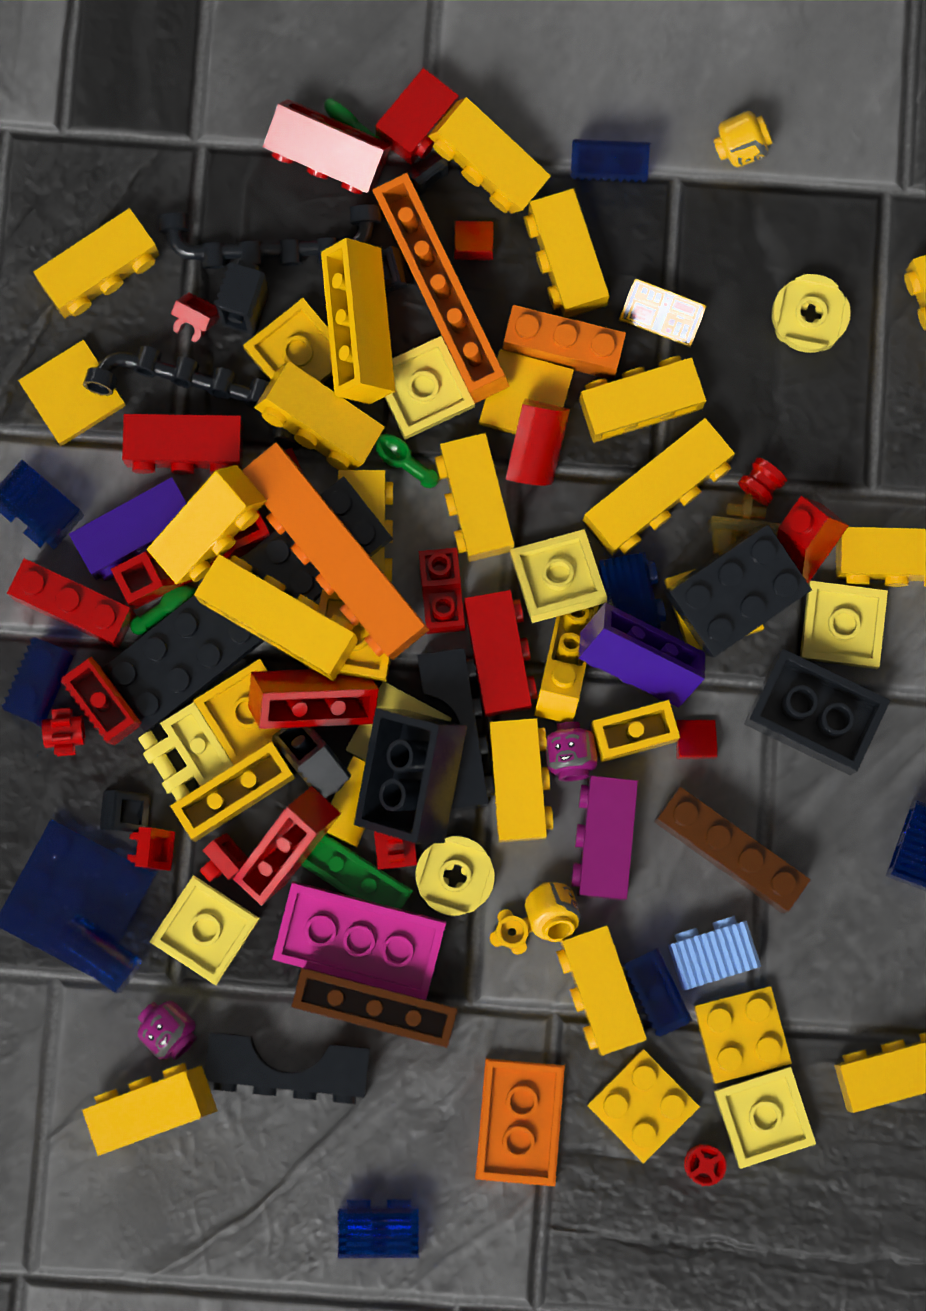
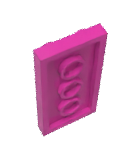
[272,881,446,1000]

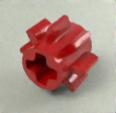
[42,707,86,757]

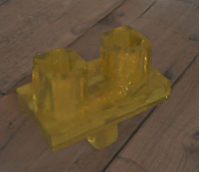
[707,494,781,554]

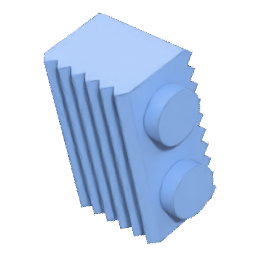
[668,916,761,990]

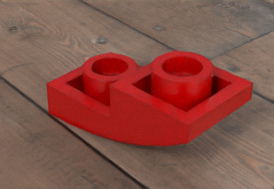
[419,547,465,634]

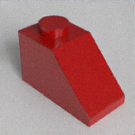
[777,495,849,583]

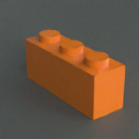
[503,305,626,380]

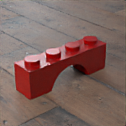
[111,511,270,611]

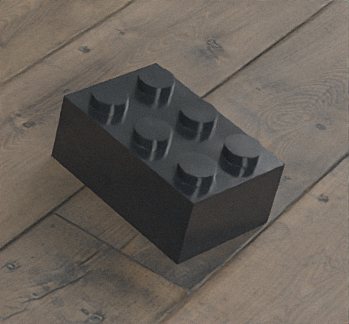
[663,524,812,657]
[744,649,891,775]
[354,708,467,844]

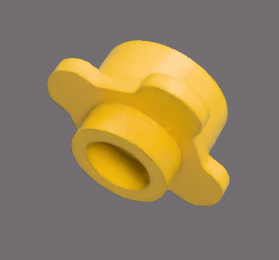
[489,909,532,955]

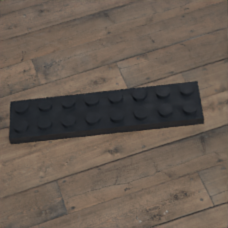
[102,476,393,733]

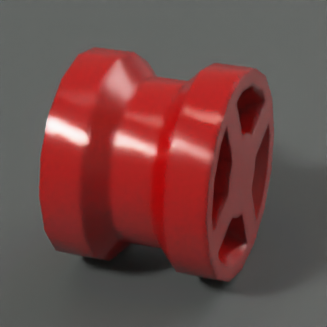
[738,457,787,506]
[684,1144,726,1186]

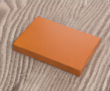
[475,1058,565,1186]

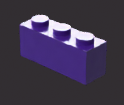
[69,477,187,581]
[579,602,705,708]

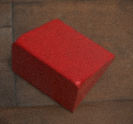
[454,221,493,260]
[676,720,718,760]

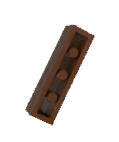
[654,787,811,914]
[291,968,457,1048]

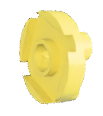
[772,274,850,353]
[416,836,495,916]

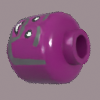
[546,722,598,782]
[137,1001,197,1060]

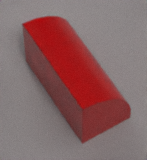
[505,399,570,486]

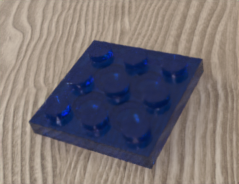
[0,819,156,980]

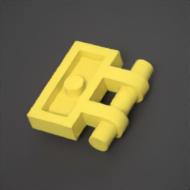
[138,702,233,801]

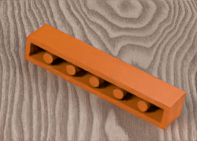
[372,173,510,403]
[242,443,430,660]

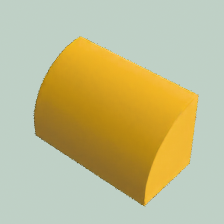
[327,756,366,847]

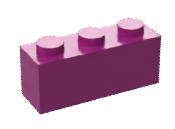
[571,776,638,901]

